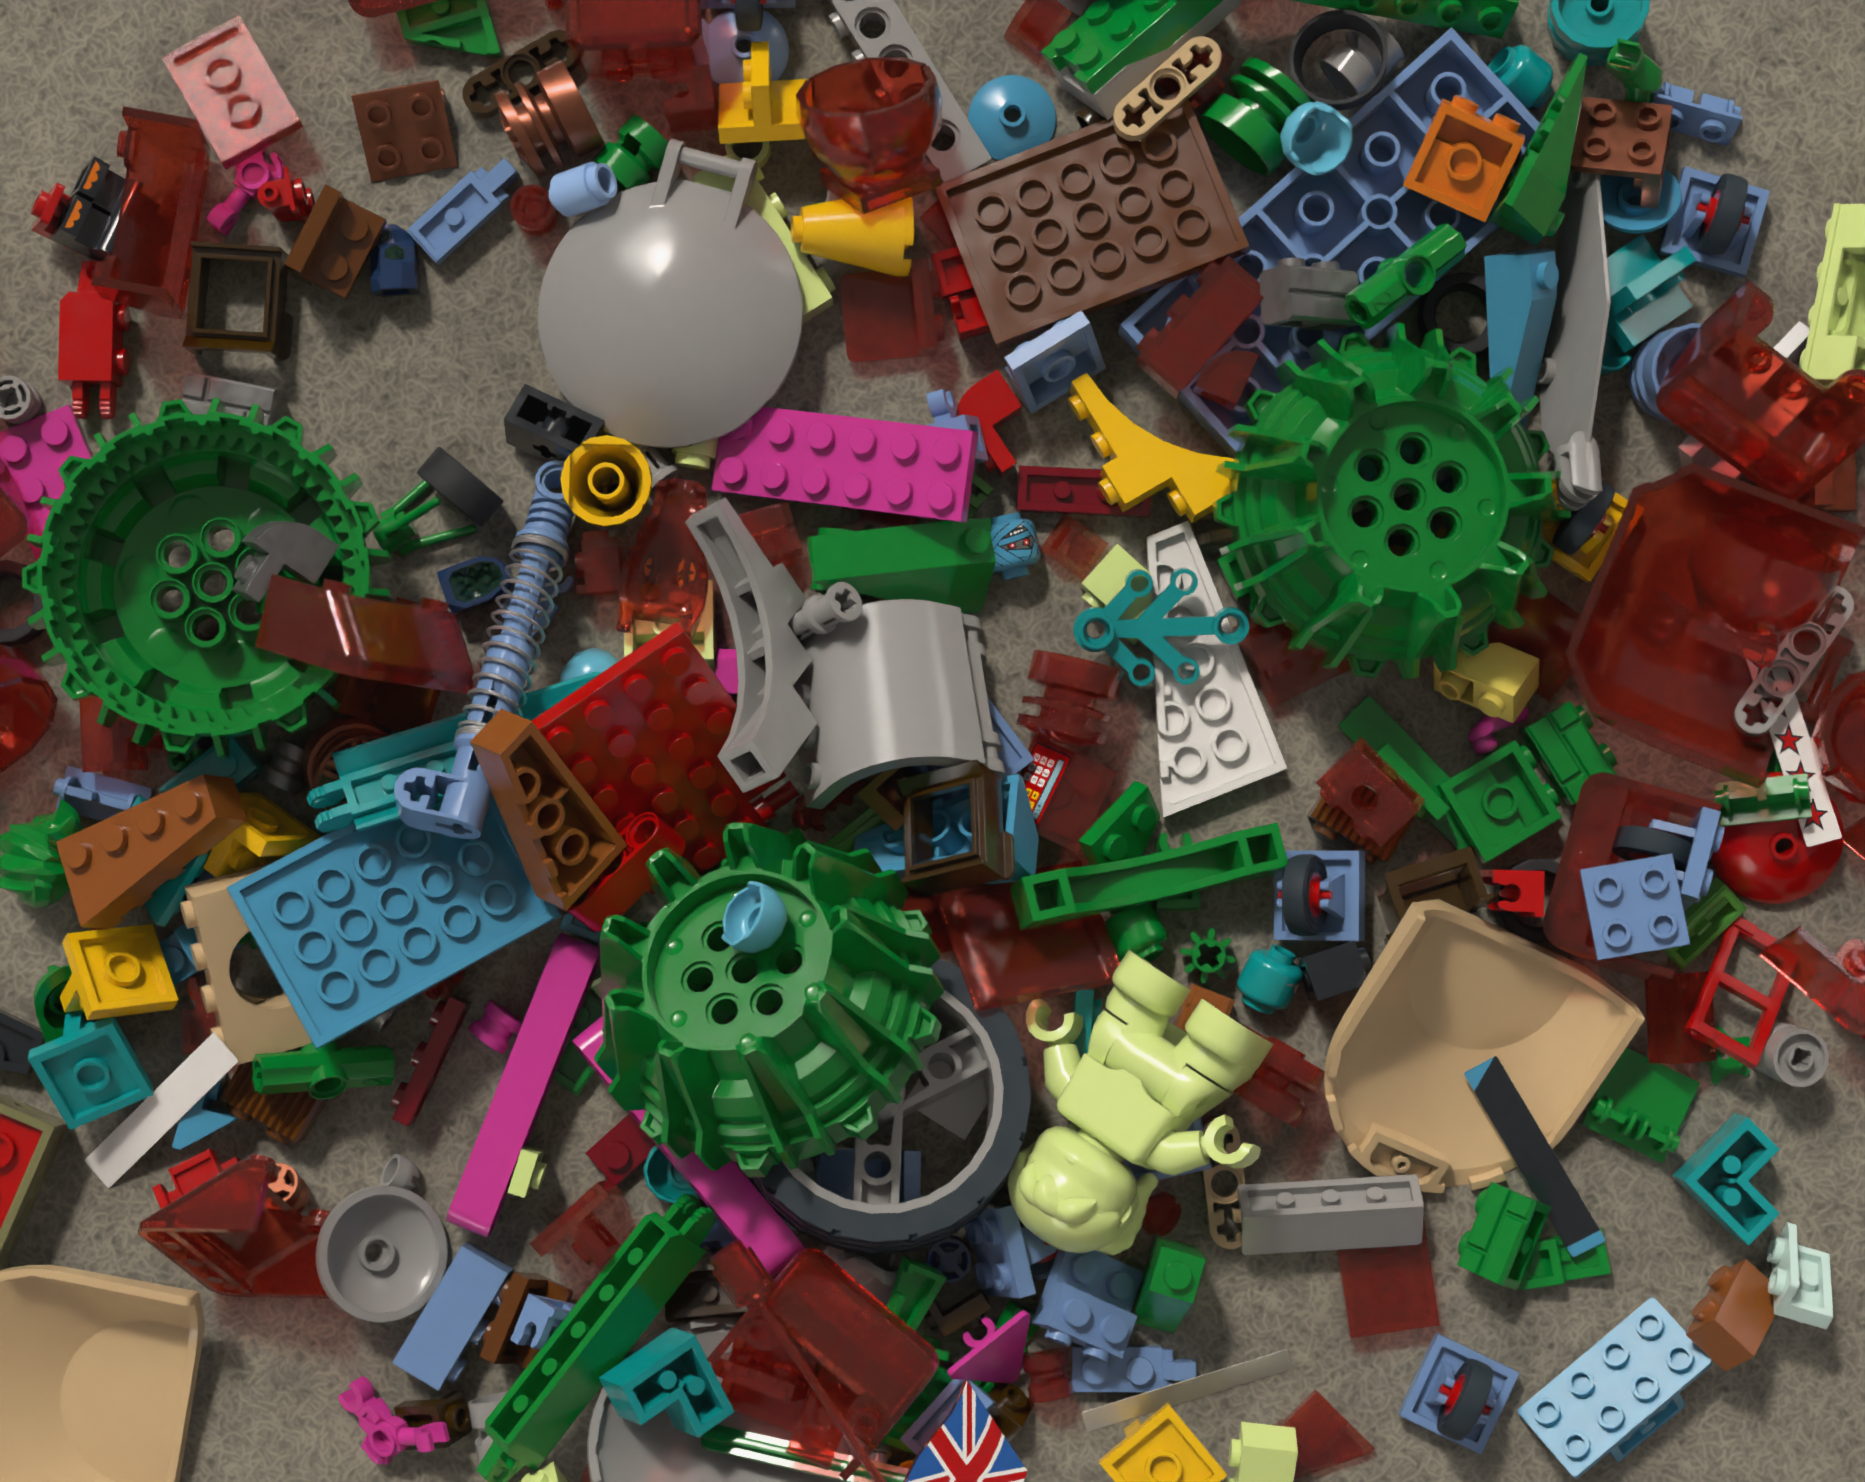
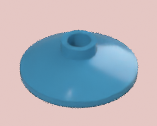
[968,75,1056,161]
[1600,169,1681,234]

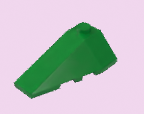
[1488,53,1588,246]
[807,518,996,614]

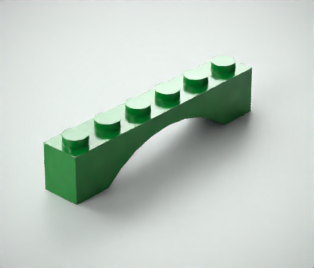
[1010,822,1288,930]

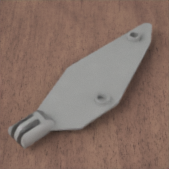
[1537,164,1611,511]

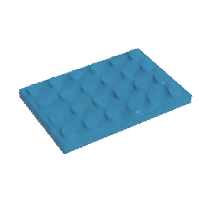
[227,795,561,1050]

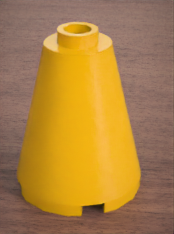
[791,187,914,277]
[560,435,652,527]

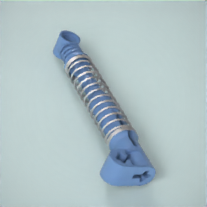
[394,460,574,839]

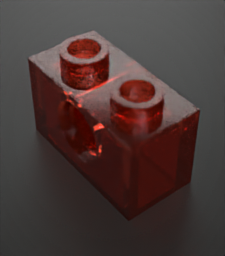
[1316,736,1425,847]

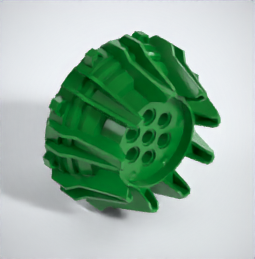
[1213,323,1571,680]
[22,398,392,760]
[591,822,944,1177]

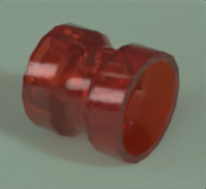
[510,185,559,236]
[1022,1348,1073,1403]

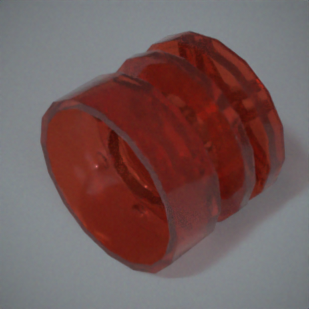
[1016,650,1124,747]

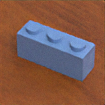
[392,1241,514,1391]

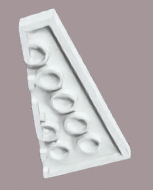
[1146,521,1287,818]

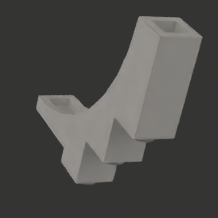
[685,497,818,793]

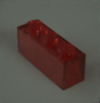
[1135,255,1264,399]

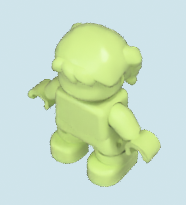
[1008,950,1274,1255]

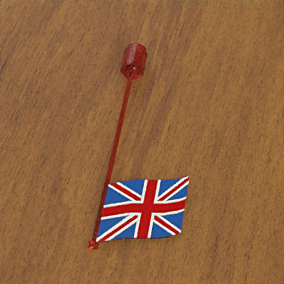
[709,1238,1027,1482]

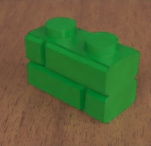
[1519,701,1618,806]
[1457,1182,1551,1290]

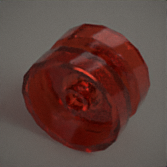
[1233,1024,1325,1129]

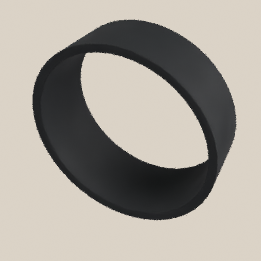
[1289,9,1388,111]

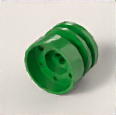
[1199,57,1312,177]

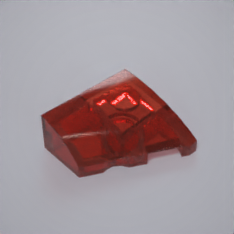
[1275,1389,1375,1479]

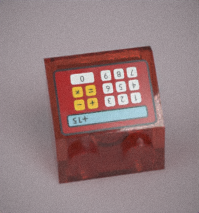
[1016,736,1117,854]

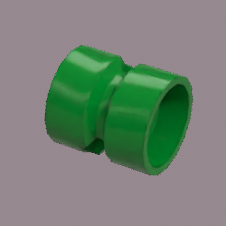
[592,113,669,191]

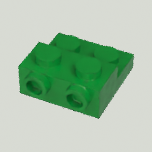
[1436,740,1562,863]

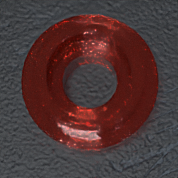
[1141,1191,1181,1236]

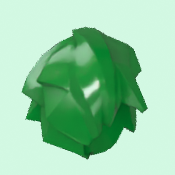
[0,799,83,908]

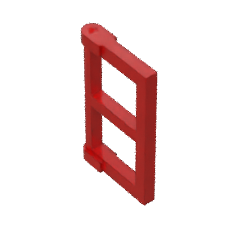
[1684,916,1801,1069]

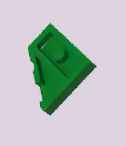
[393,0,502,58]
[1078,781,1161,866]

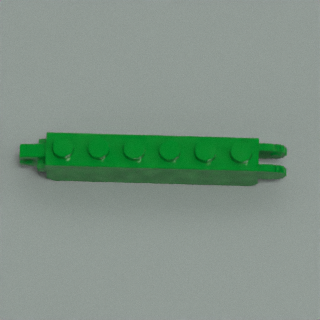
[476,1193,717,1482]

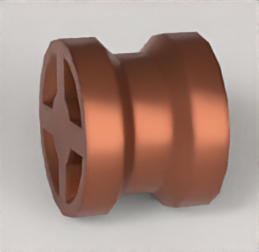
[255,1163,310,1219]

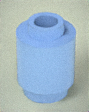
[549,162,617,217]

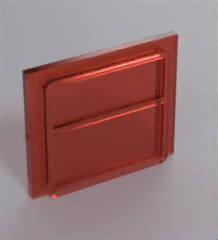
[934,860,1120,1011]

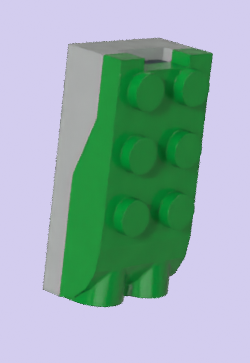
[1041,0,1242,120]

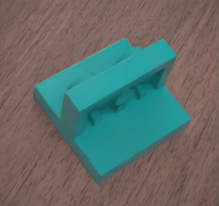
[1607,234,1696,353]
[28,1010,154,1130]

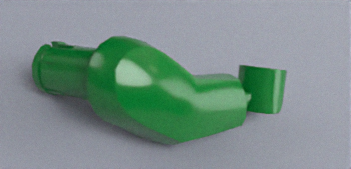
[1605,38,1663,103]

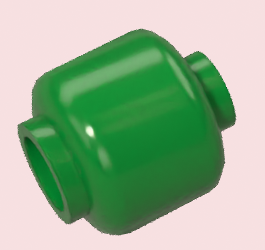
[1102,903,1168,962]

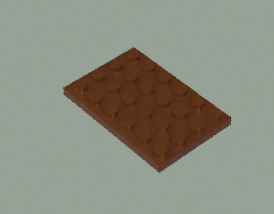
[934,90,1250,350]

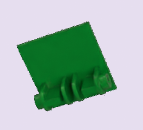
[1581,1047,1700,1163]

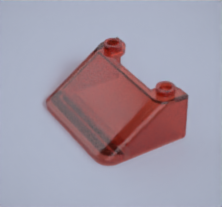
[138,1155,330,1299]

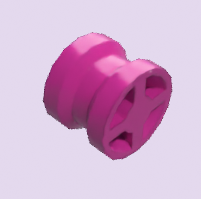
[468,999,523,1054]

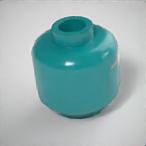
[1488,45,1553,110]
[1237,944,1303,1014]

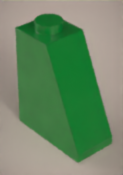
[1132,1234,1206,1334]

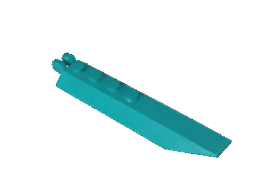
[307,672,602,833]

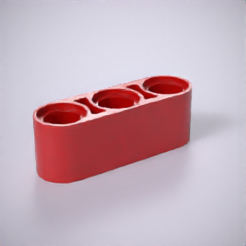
[567,812,685,932]

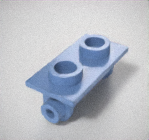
[1651,82,1743,146]
[53,765,154,821]

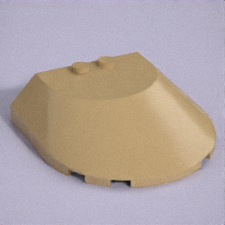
[1324,899,1645,1193]
[0,1265,206,1482]

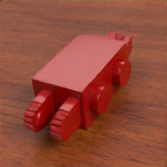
[58,260,131,419]

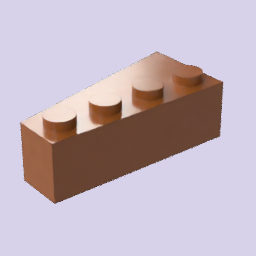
[470,709,627,911]
[56,774,247,929]

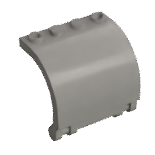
[793,599,1006,809]

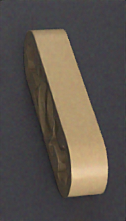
[1113,36,1221,141]
[1202,1118,1245,1249]

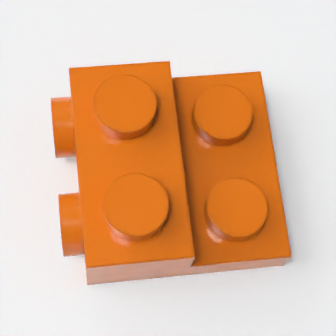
[1403,95,1525,222]

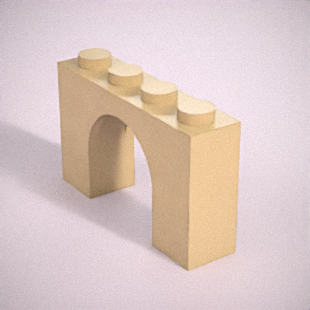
[180,862,312,1066]

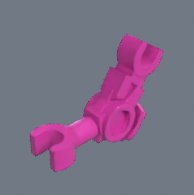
[206,111,285,237]
[338,1376,450,1465]

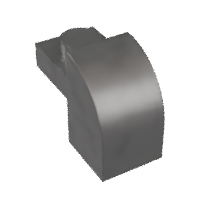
[232,521,339,602]

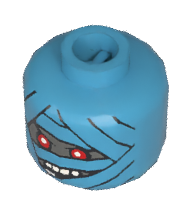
[990,513,1041,580]

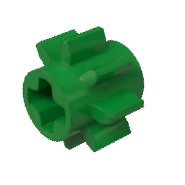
[1179,927,1236,983]

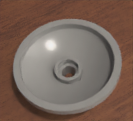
[316,1185,448,1322]

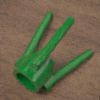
[372,480,477,556]

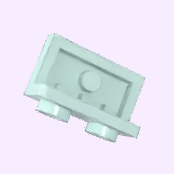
[1767,1222,1833,1330]

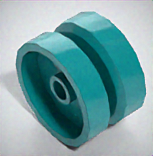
[1547,0,1650,66]

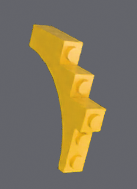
[1067,372,1234,524]

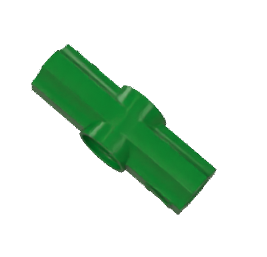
[1344,224,1467,329]
[252,1041,395,1100]

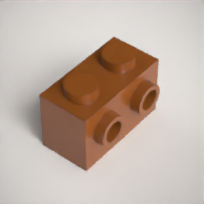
[1686,1259,1775,1371]

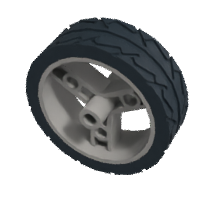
[749,959,1031,1255]

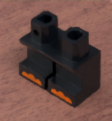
[50,156,158,264]

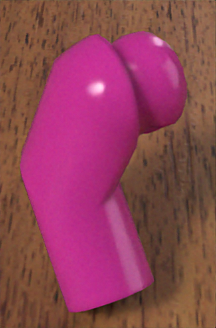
[1468,706,1529,755]

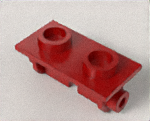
[258,166,316,225]

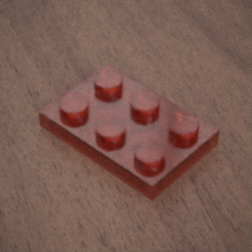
[162,15,304,170]
[1336,1218,1439,1338]

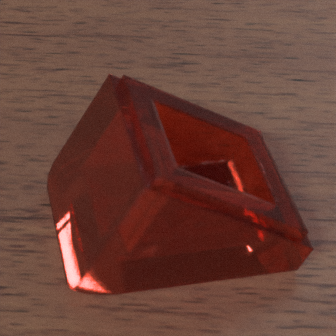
[1040,515,1108,580]

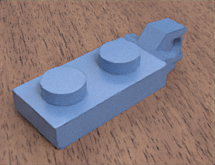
[407,158,520,265]
[1071,1344,1196,1392]

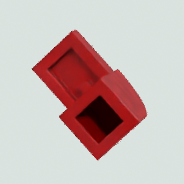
[956,369,1022,477]

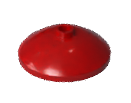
[1711,772,1844,904]

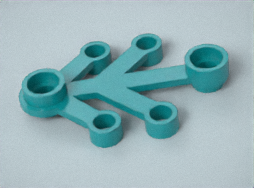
[1073,567,1249,686]

